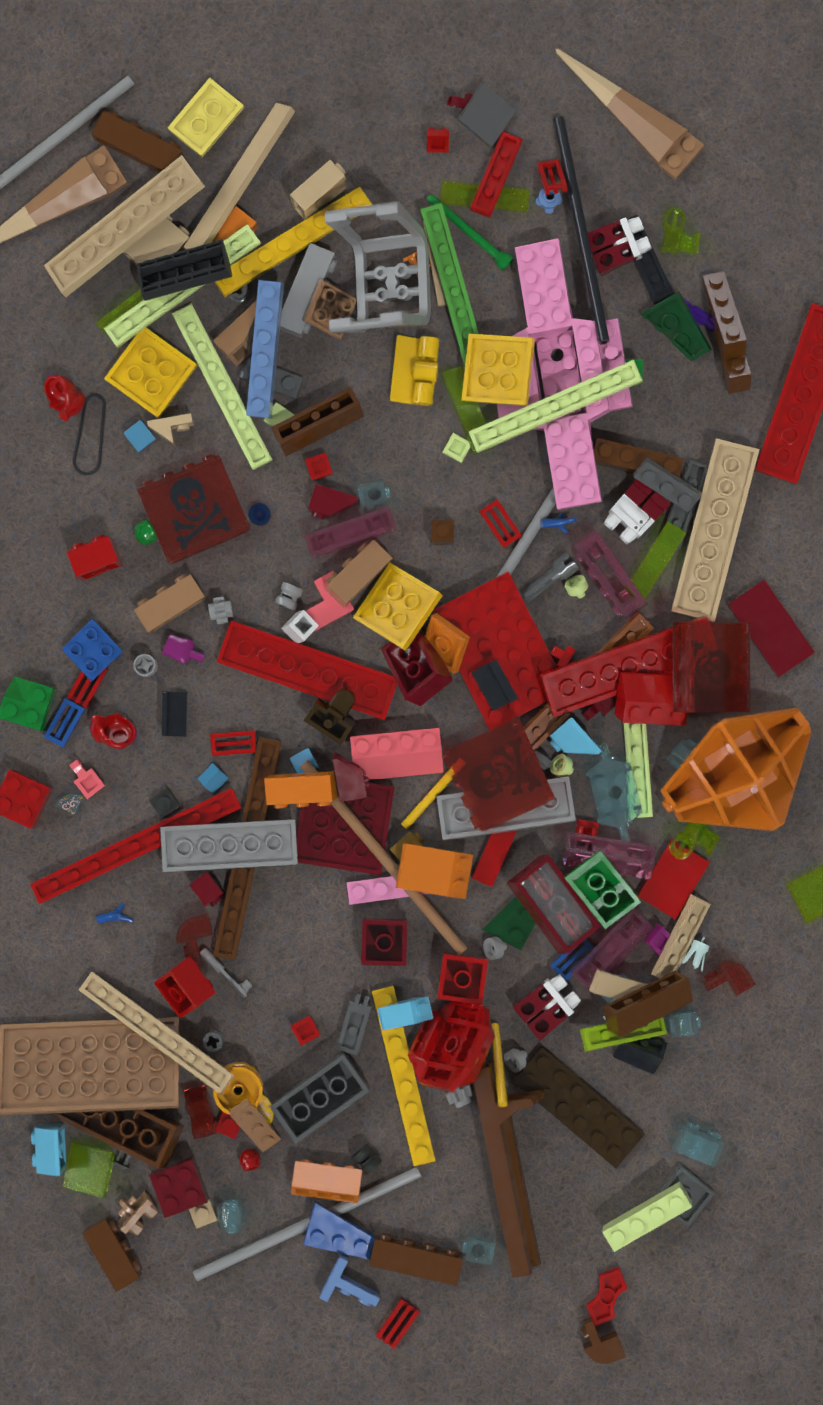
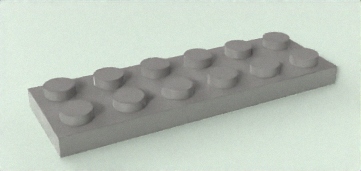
[436,776,576,841]
[160,819,298,872]

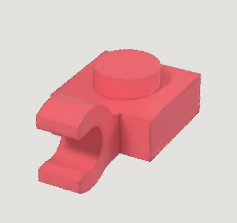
[70,760,106,799]

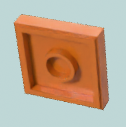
[425,613,470,674]

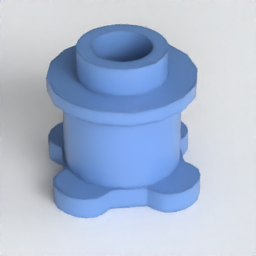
[536,189,562,214]

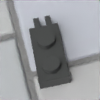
[336,992,372,1056]

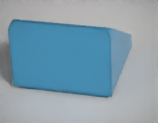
[123,420,156,453]
[289,748,319,773]

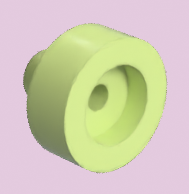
[564,575,588,598]
[550,754,574,778]

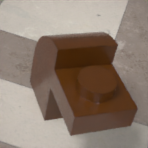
[581,1316,626,1364]

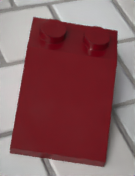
[381,630,453,707]

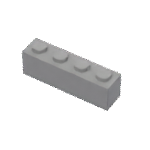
[280,243,337,339]

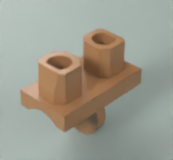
[118,1190,158,1235]

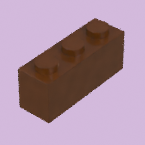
[82,1216,143,1292]

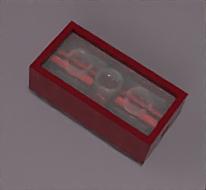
[506,855,601,954]

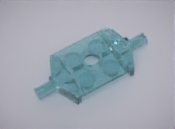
[586,744,643,842]

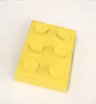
[168,78,244,158]

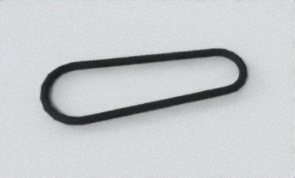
[73,393,106,475]

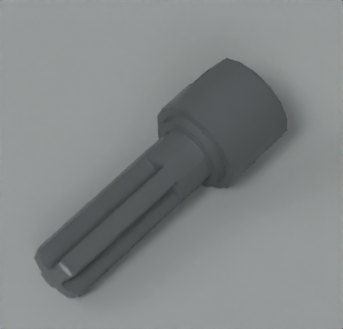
[521,552,579,603]

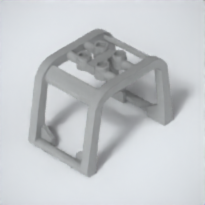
[325,201,431,334]

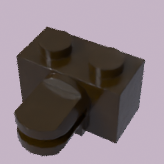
[303,688,356,745]

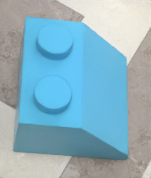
[31,1123,67,1176]

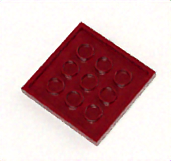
[297,781,395,875]

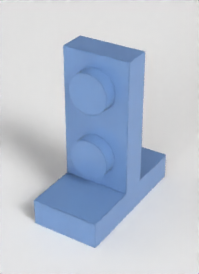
[319,1253,380,1307]

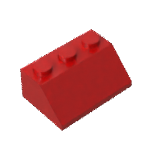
[614,672,689,726]

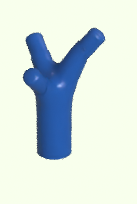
[540,513,577,534]
[96,903,133,924]

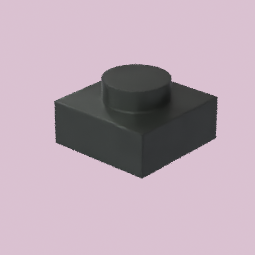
[149,788,180,819]

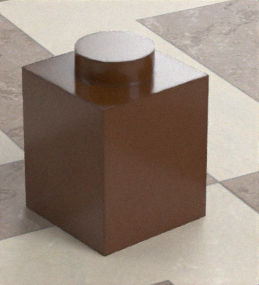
[431,520,454,545]

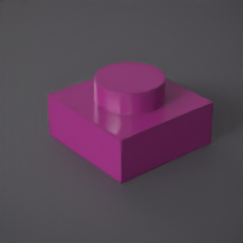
[643,924,670,956]

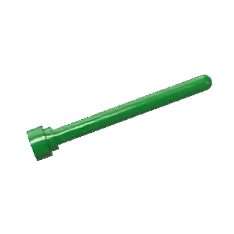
[427,194,514,271]

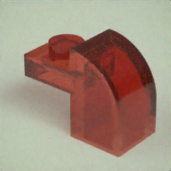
[176,912,214,962]
[701,960,756,996]
[184,1084,217,1140]

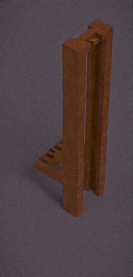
[474,1061,545,1277]

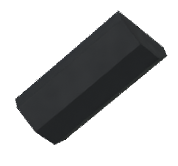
[137,239,232,301]

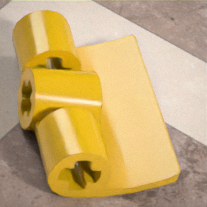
[390,335,440,406]

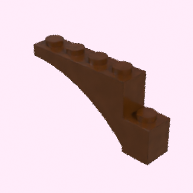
[702,271,751,394]

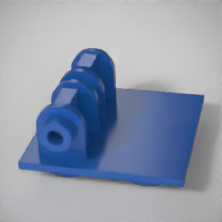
[62,619,123,681]

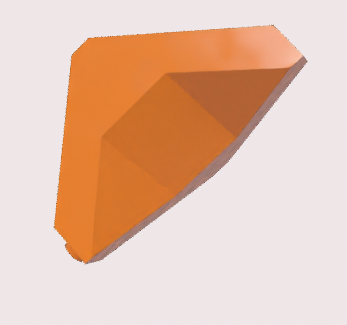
[661,708,812,831]

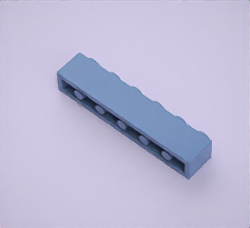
[246,280,284,419]

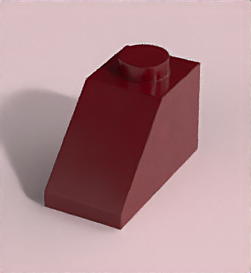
[308,484,359,520]
[332,752,370,802]

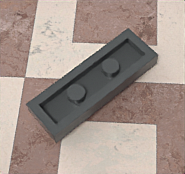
[634,457,701,512]

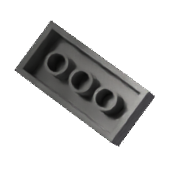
[270,1052,370,1144]

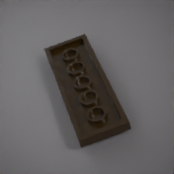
[513,1046,645,1168]

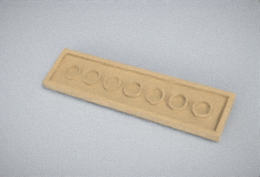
[44,155,205,297]
[671,438,759,622]

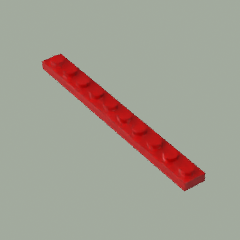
[30,788,242,904]

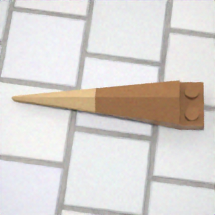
[556,49,704,181]
[0,145,129,243]

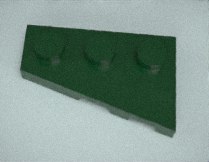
[640,291,712,361]
[481,897,535,950]

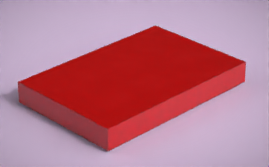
[638,839,710,920]

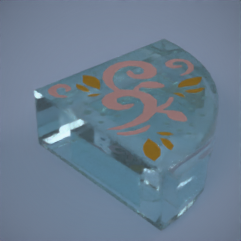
[55,794,85,816]

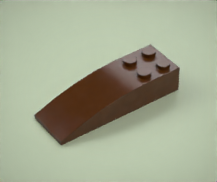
[48,1109,185,1169]

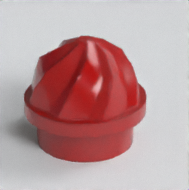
[239,1149,261,1171]

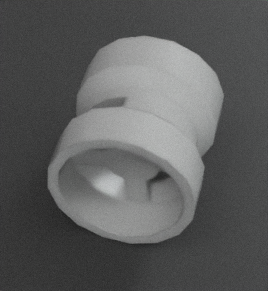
[275,582,303,611]
[133,654,158,677]

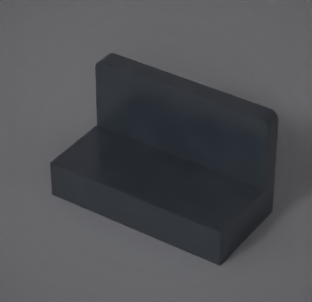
[471,659,518,711]
[162,691,187,737]
[613,1037,667,1074]

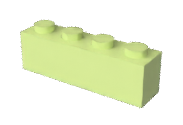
[602,1181,692,1252]

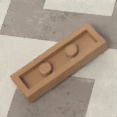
[229,1098,281,1152]

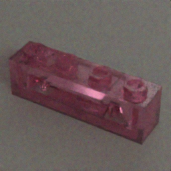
[304,507,396,559]
[574,530,648,619]
[562,832,656,879]
[571,908,653,994]

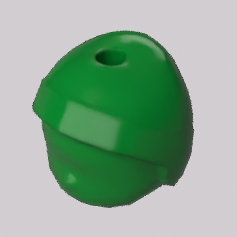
[134,520,158,545]

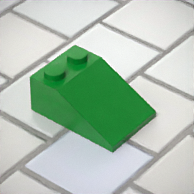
[564,850,641,929]

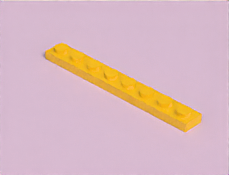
[214,187,372,298]
[372,985,435,1166]

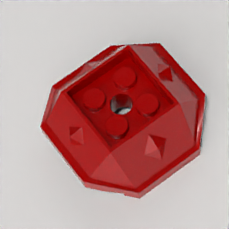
[408,1001,495,1093]

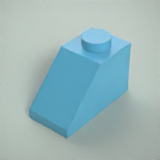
[377,996,433,1030]

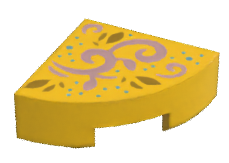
[256,1094,274,1125]

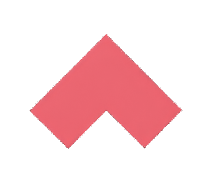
[305,571,354,631]

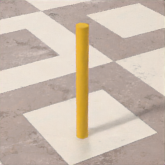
[401,758,466,830]
[491,1023,507,1107]

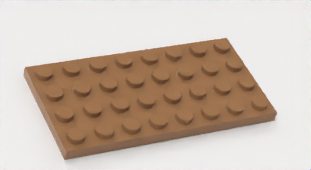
[0,1017,180,1115]

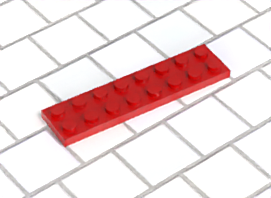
[754,303,823,485]
[539,616,718,717]
[217,620,397,720]

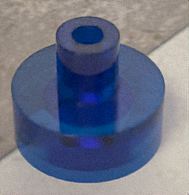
[248,503,271,526]

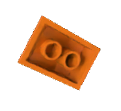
[396,843,473,899]

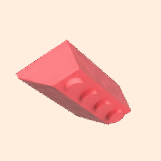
[350,728,444,780]

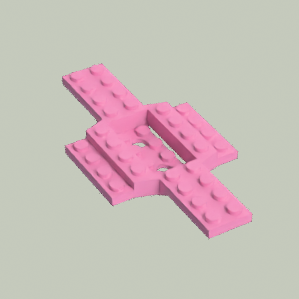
[497,238,633,510]

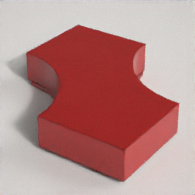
[586,1266,628,1326]

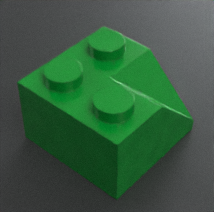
[0,676,57,732]

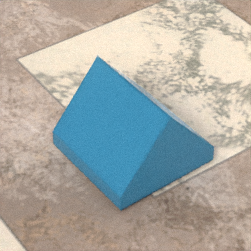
[198,763,229,794]

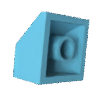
[549,717,601,755]

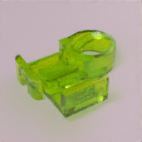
[659,208,701,255]
[670,823,720,859]

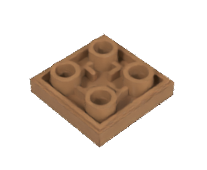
[302,280,357,340]

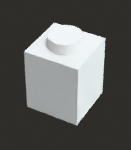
[281,610,319,643]

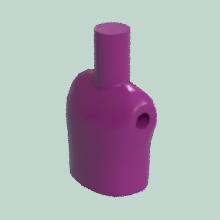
[162,633,205,664]

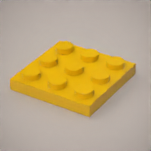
[104,328,198,419]
[462,334,535,406]
[353,563,443,651]

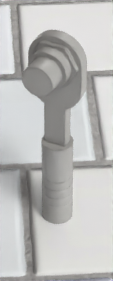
[200,947,252,998]

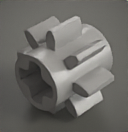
[208,596,233,624]
[445,1084,474,1108]

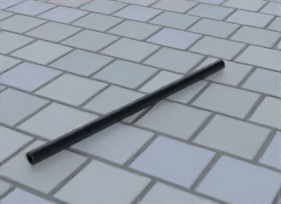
[553,116,610,345]

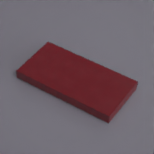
[727,579,815,678]

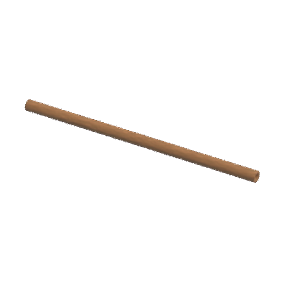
[300,760,467,955]

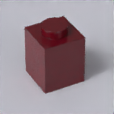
[189,871,224,907]

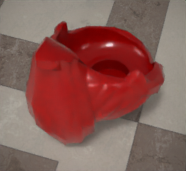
[44,374,86,421]
[90,713,137,750]

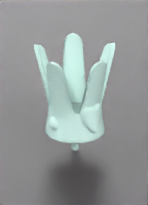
[682,937,709,972]

